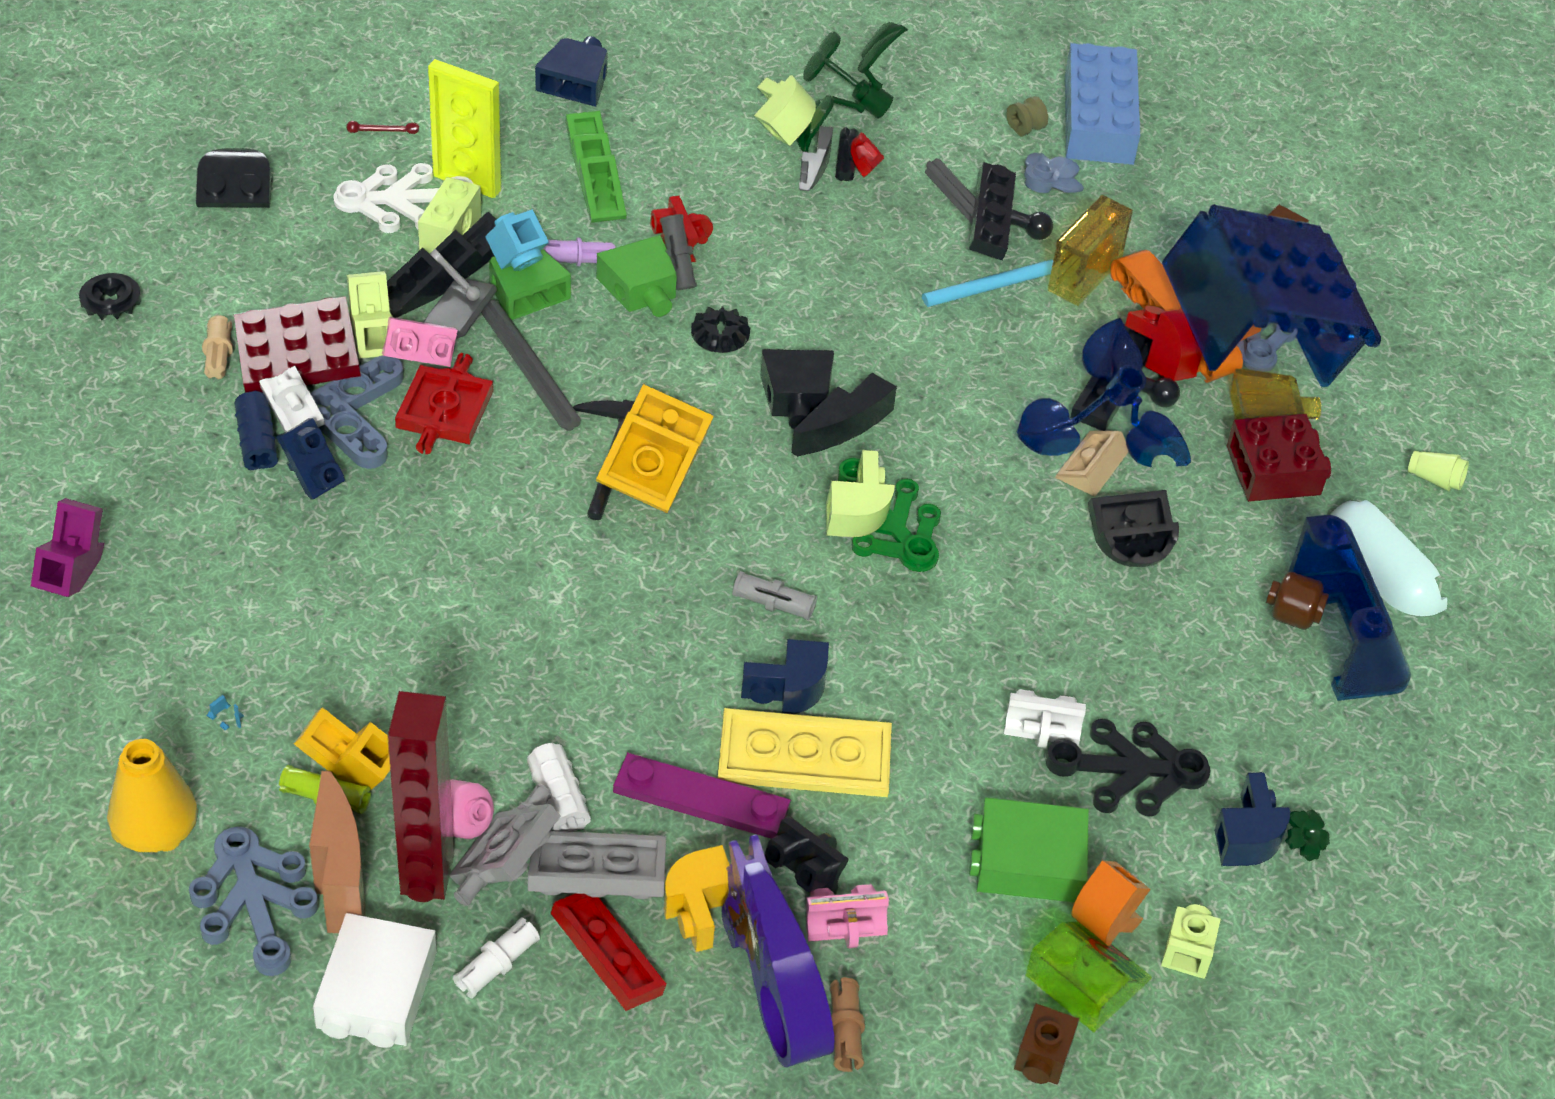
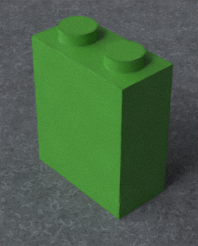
[969,797,1089,903]

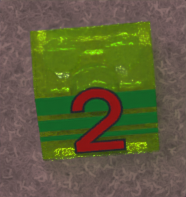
[1025,921,1152,1033]

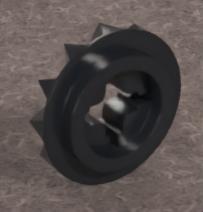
[79,273,140,320]
[691,305,751,353]

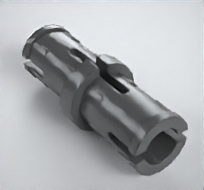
[660,214,697,290]

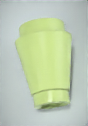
[1408,451,1469,491]

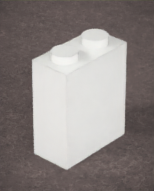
[313,913,437,1048]

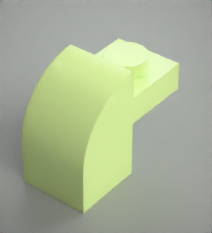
[754,75,816,146]
[347,271,393,358]
[826,450,895,537]

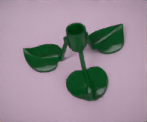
[797,22,908,152]

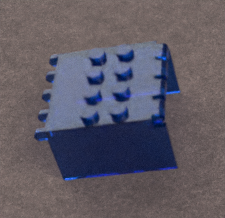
[1162,204,1381,387]

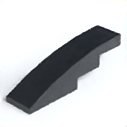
[387,212,497,318]

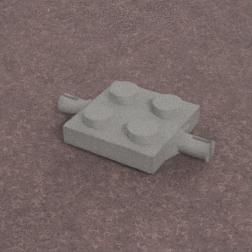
[449,784,560,906]

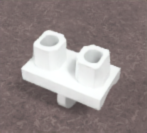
[259,366,325,432]
[1004,689,1086,748]

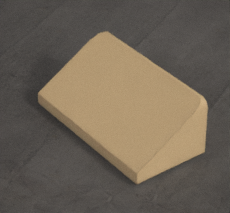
[1055,431,1129,497]

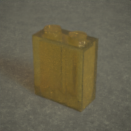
[1048,195,1133,306]

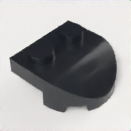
[196,148,272,208]
[1088,490,1179,567]

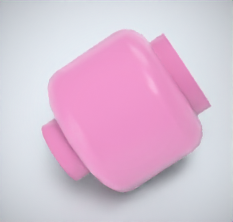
[450,779,494,839]

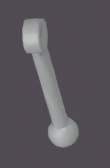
[430,249,481,301]

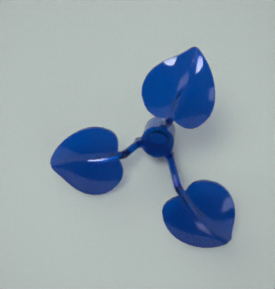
[1016,318,1191,467]

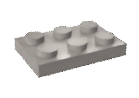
[528,831,666,899]

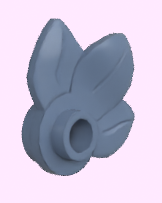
[1024,153,1084,193]

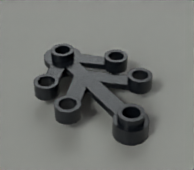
[1046,719,1210,817]

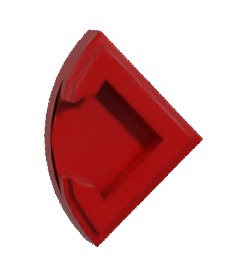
[851,132,884,177]

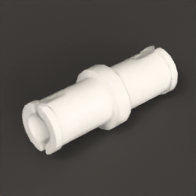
[453,918,540,999]

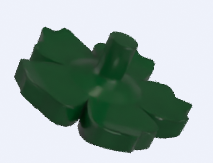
[1285,809,1330,861]

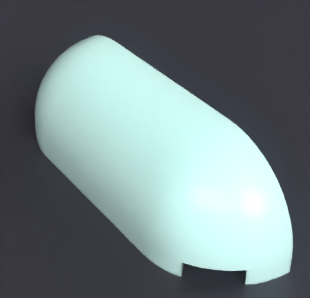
[1325,500,1447,616]

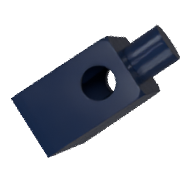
[535,36,608,107]

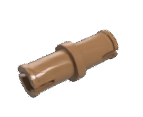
[830,978,865,1072]

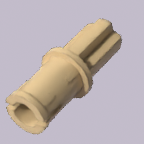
[202,315,233,380]

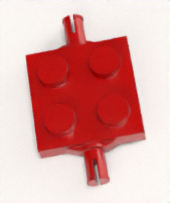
[395,353,493,455]

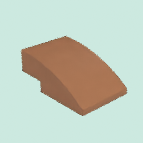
[309,771,365,933]

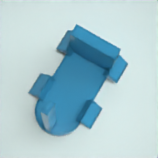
[207,695,244,731]

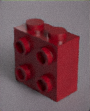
[1227,414,1331,502]

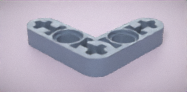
[310,355,403,469]

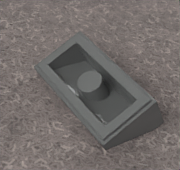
[423,279,497,339]

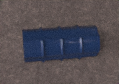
[234,391,278,470]

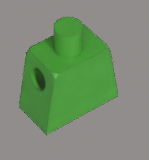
[596,235,677,317]
[489,249,571,320]

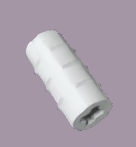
[527,743,591,832]

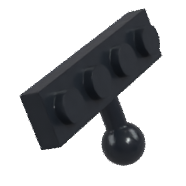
[969,162,1054,261]
[1070,322,1180,431]

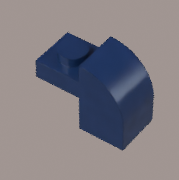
[741,639,829,714]
[1214,772,1290,866]

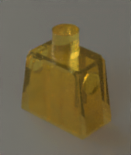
[1229,369,1321,420]

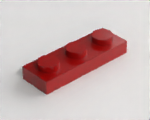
[550,893,667,1011]

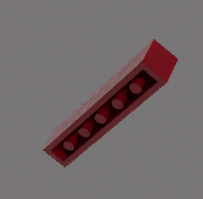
[388,691,454,902]

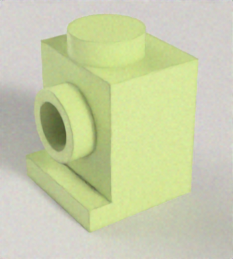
[1161,904,1221,979]

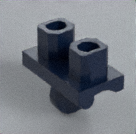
[276,418,345,500]

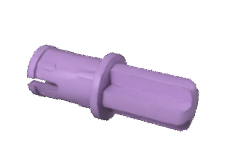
[543,238,616,266]

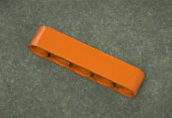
[1110,250,1243,383]

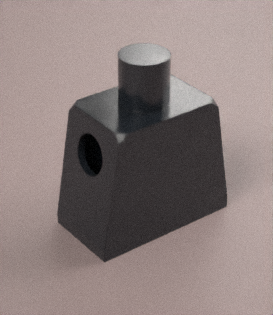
[760,349,834,430]

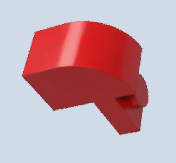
[1125,306,1203,381]

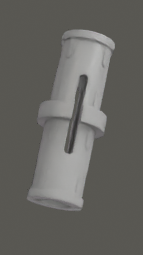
[732,571,817,620]

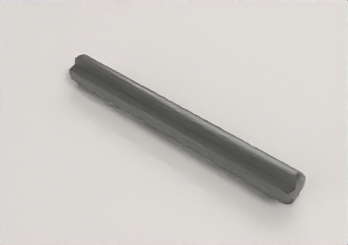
[481,299,581,431]

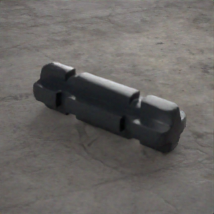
[835,127,859,181]

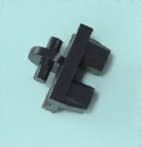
[764,816,849,895]

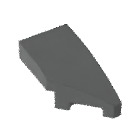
[799,126,833,191]

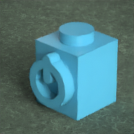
[485,209,549,271]

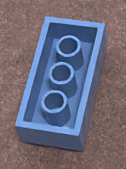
[1065,43,1140,165]

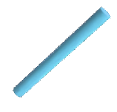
[922,260,1056,307]

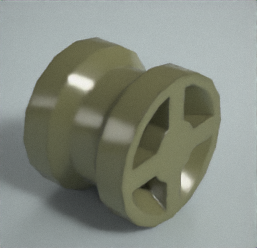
[1006,96,1048,137]

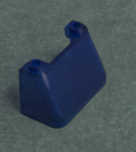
[1288,515,1412,701]

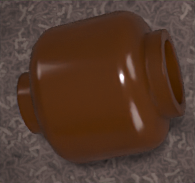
[1266,572,1329,630]

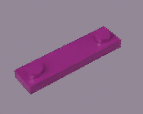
[613,753,791,839]

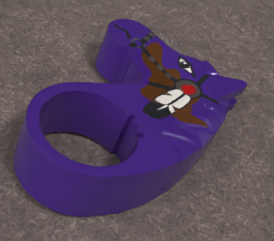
[722,834,835,1068]

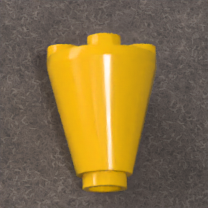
[107,739,198,852]

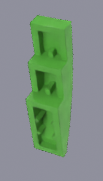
[565,111,627,223]

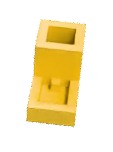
[294,707,390,789]
[664,845,730,952]

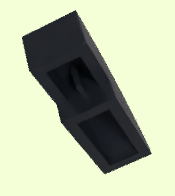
[791,373,897,457]

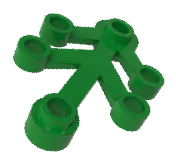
[838,458,941,572]

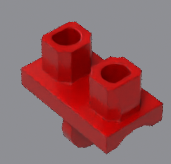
[650,195,714,262]

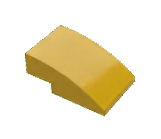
[596,384,714,513]

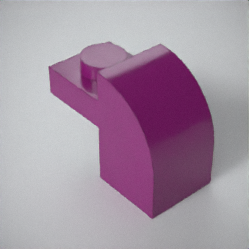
[31,498,104,597]

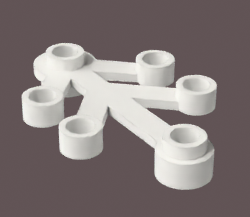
[334,163,473,233]

